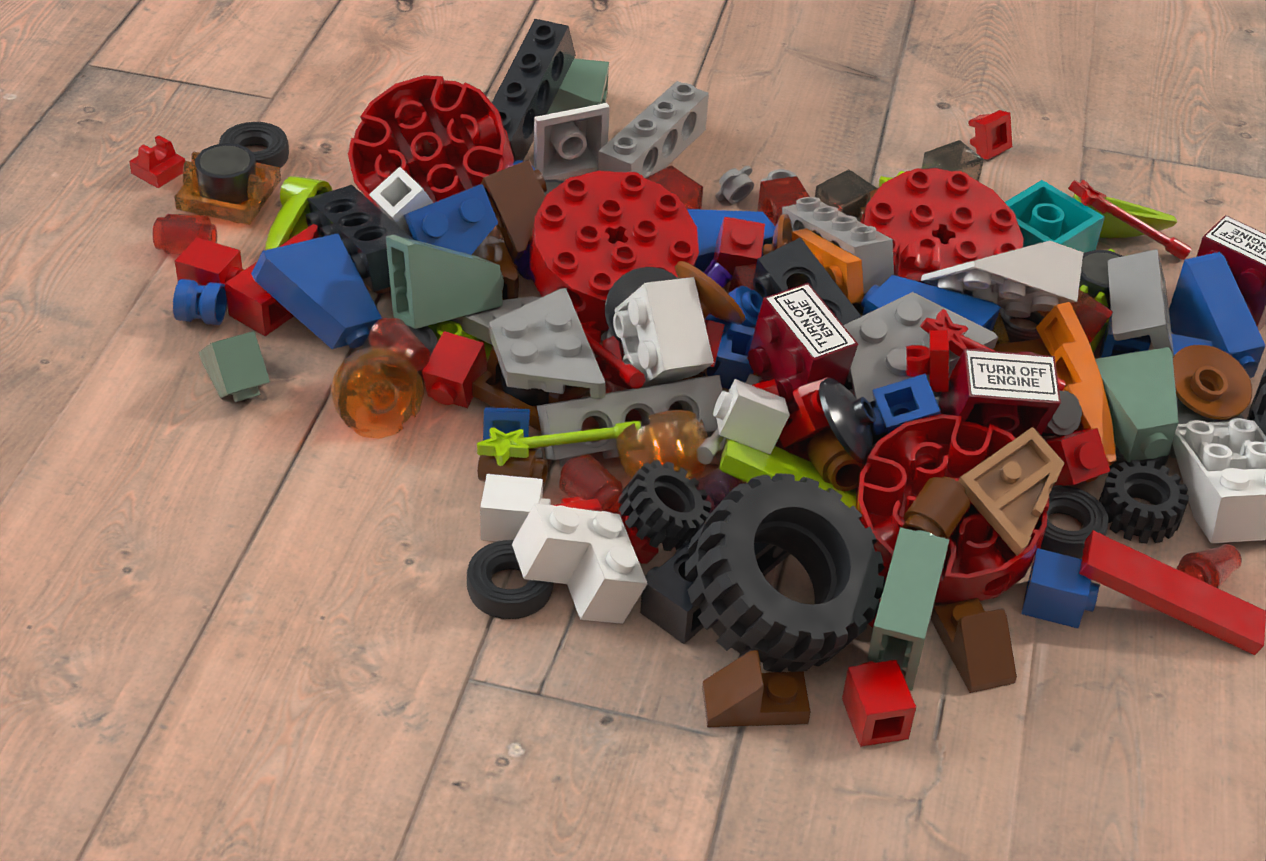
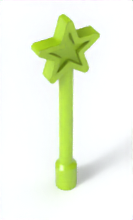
[477,421,642,466]

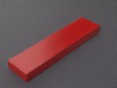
[1080,530,1266,655]

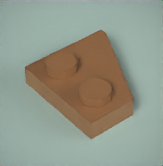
[958,427,1064,556]

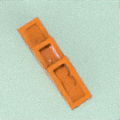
[1036,302,1116,483]

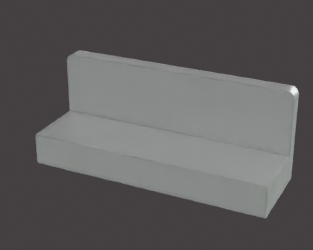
[1108,249,1174,357]

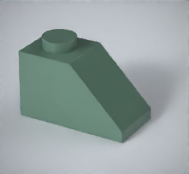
[198,331,270,402]

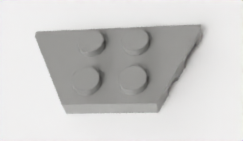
[489,288,606,399]
[843,292,998,408]

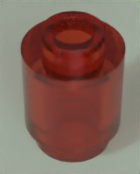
[153,214,218,255]
[559,455,623,514]

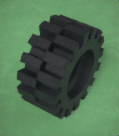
[618,460,712,551]
[1099,460,1189,544]

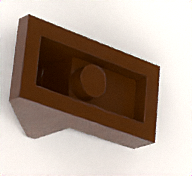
[930,598,1017,693]
[702,650,811,728]

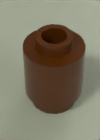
[807,427,866,491]
[477,448,549,487]
[902,477,970,539]

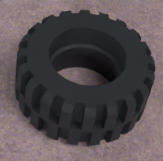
[685,473,885,672]

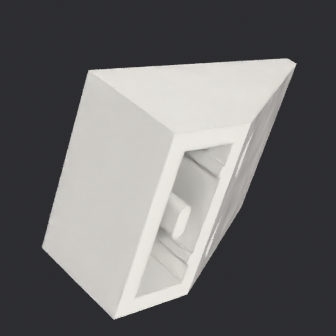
[921,241,1083,318]
[1172,418,1266,543]

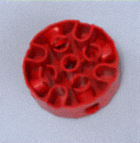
[348,75,514,212]
[860,168,1024,275]
[529,170,699,331]
[856,414,1049,604]

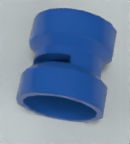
[173,279,227,326]

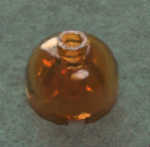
[331,346,424,439]
[616,410,708,480]

